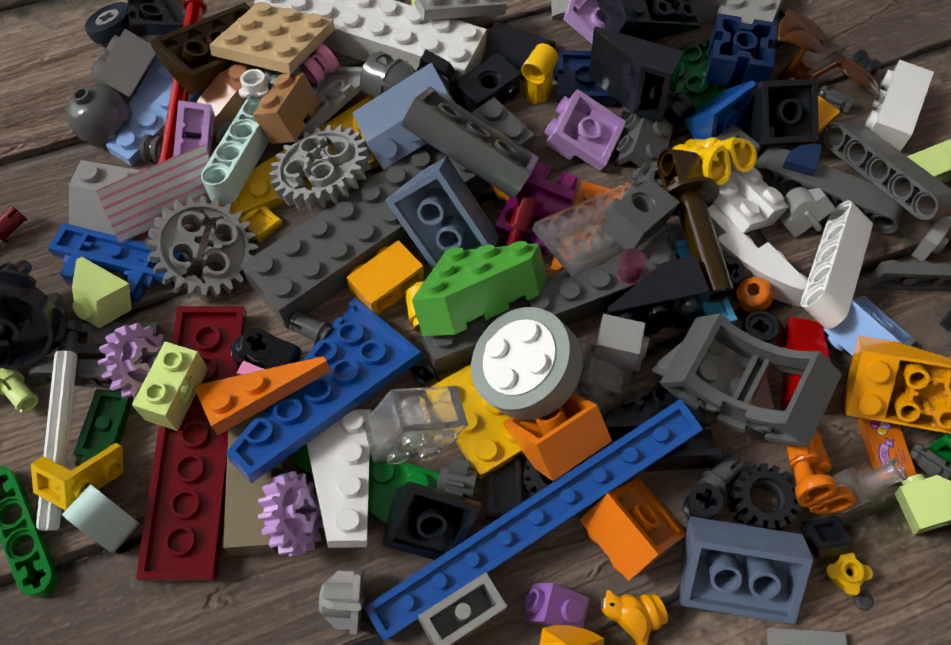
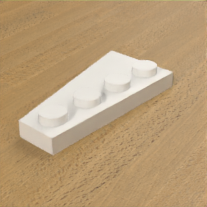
[306,409,371,548]

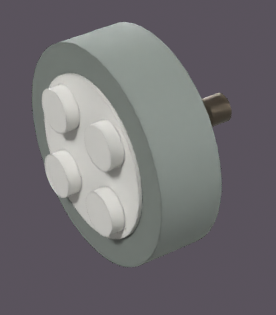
[471,307,583,420]

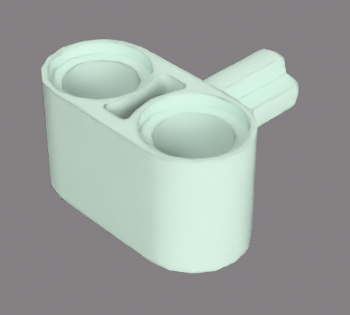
[62,484,140,554]

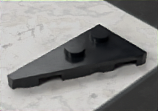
[600,381,707,434]

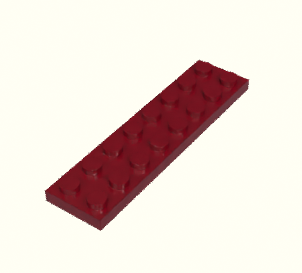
[136,306,247,582]

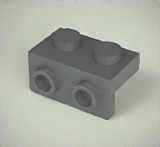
[615,114,674,168]

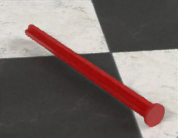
[158,0,207,163]

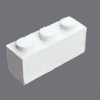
[865,60,934,152]

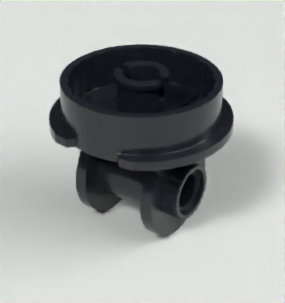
[0,260,67,369]

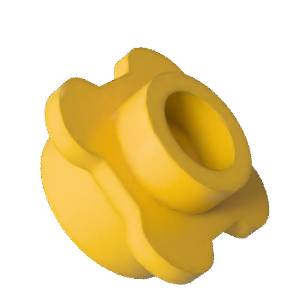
[826,552,873,596]

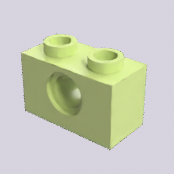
[132,342,208,431]

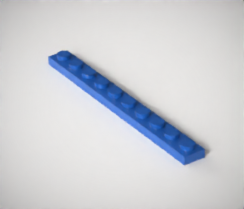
[364,399,703,641]

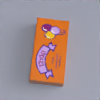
[857,418,917,486]

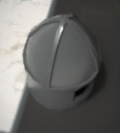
[360,51,416,98]

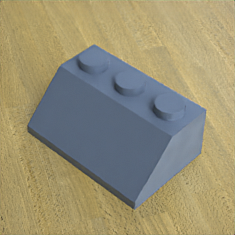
[353,62,456,170]
[385,156,500,269]
[680,516,813,625]

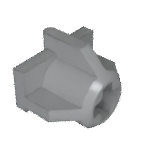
[780,187,836,238]
[319,569,365,635]

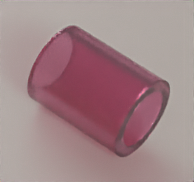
[617,248,646,285]

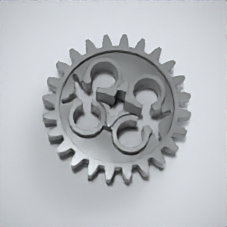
[269,125,372,210]
[146,196,258,300]

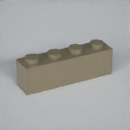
[223,407,284,556]

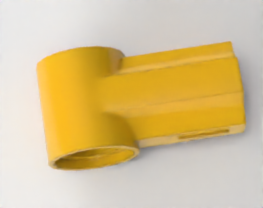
[521,43,559,104]

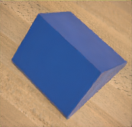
[684,81,757,139]

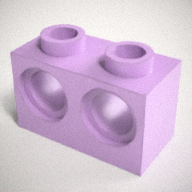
[173,101,215,158]

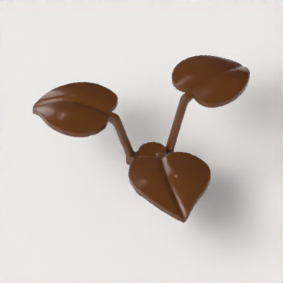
[776,9,880,101]

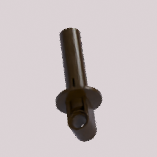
[657,148,735,303]

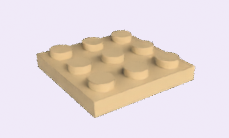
[209,2,335,75]

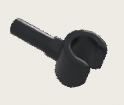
[409,365,440,390]

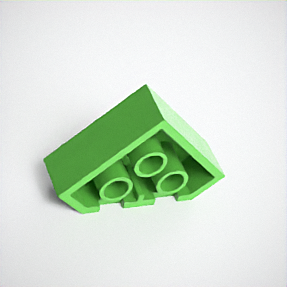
[412,241,547,336]

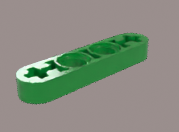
[0,466,59,598]

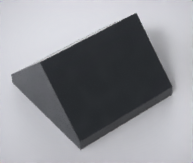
[482,22,556,81]
[382,481,482,560]

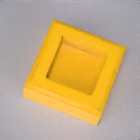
[239,206,283,243]

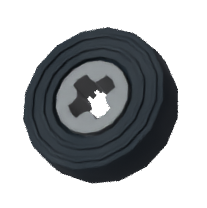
[84,2,130,44]

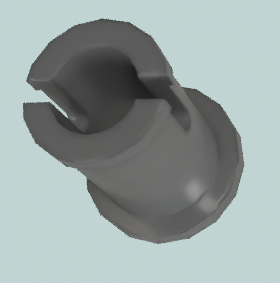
[289,311,332,345]
[699,453,745,495]

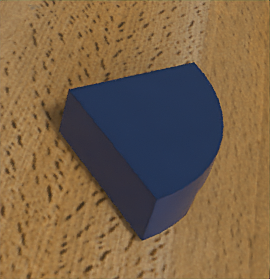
[782,144,822,176]

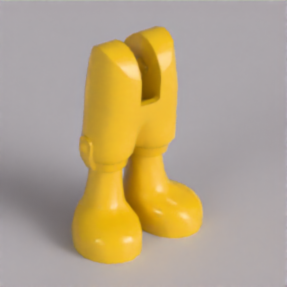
[672,137,757,185]

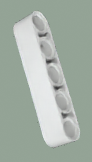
[800,200,873,329]

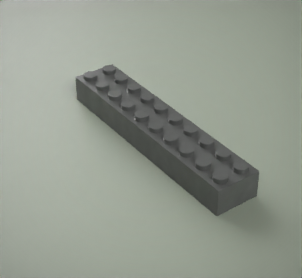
[241,97,534,328]

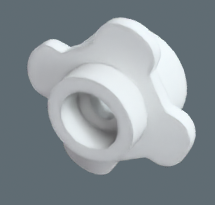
[239,69,271,98]

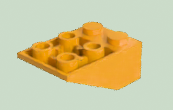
[843,335,951,434]

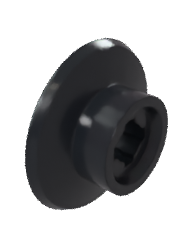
[735,309,786,348]

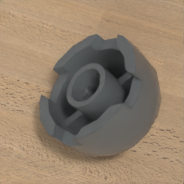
[66,84,132,146]

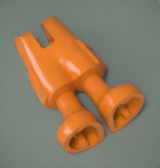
[785,410,856,514]

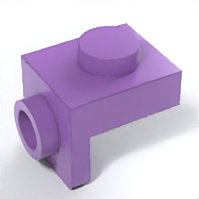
[523,583,589,628]

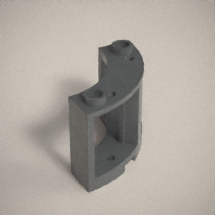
[660,313,842,446]

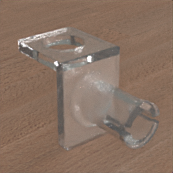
[827,458,907,517]

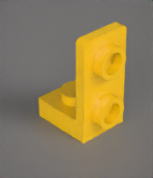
[31,443,124,511]

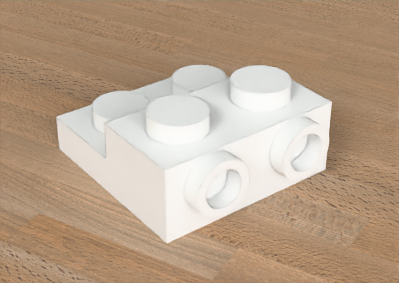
[713,167,789,233]

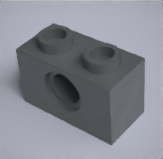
[600,178,680,254]

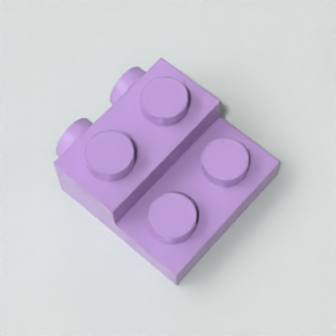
[544,89,626,171]

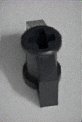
[416,49,459,92]

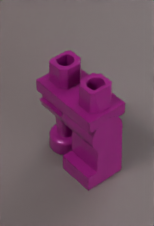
[495,162,578,255]

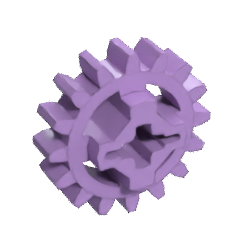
[98,323,164,399]
[258,471,324,557]

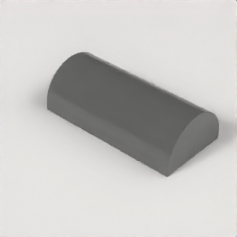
[402,86,539,199]

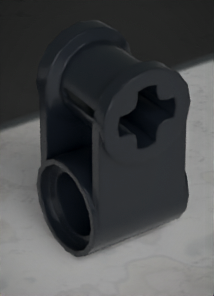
[230,328,302,369]

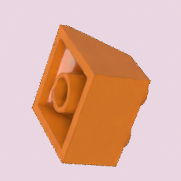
[503,393,612,481]
[579,478,686,581]

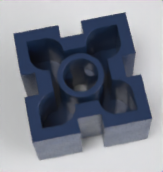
[704,13,778,87]

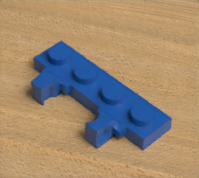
[48,223,185,303]

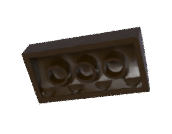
[151,2,253,95]

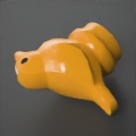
[601,590,668,645]

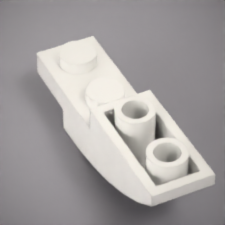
[708,204,808,307]

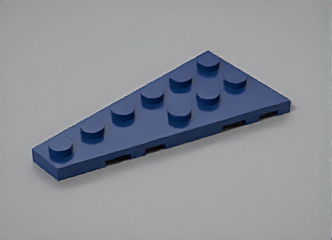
[226,297,421,483]

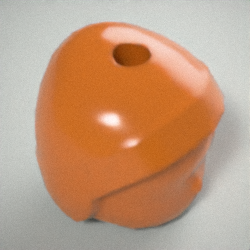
[736,277,773,313]

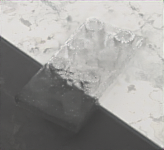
[532,182,669,278]

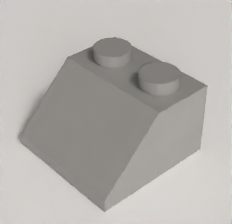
[69,160,141,240]

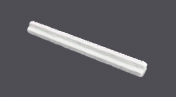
[36,350,77,531]

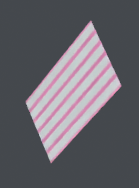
[96,144,211,244]

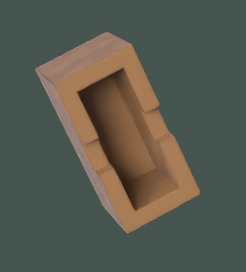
[253,73,321,144]

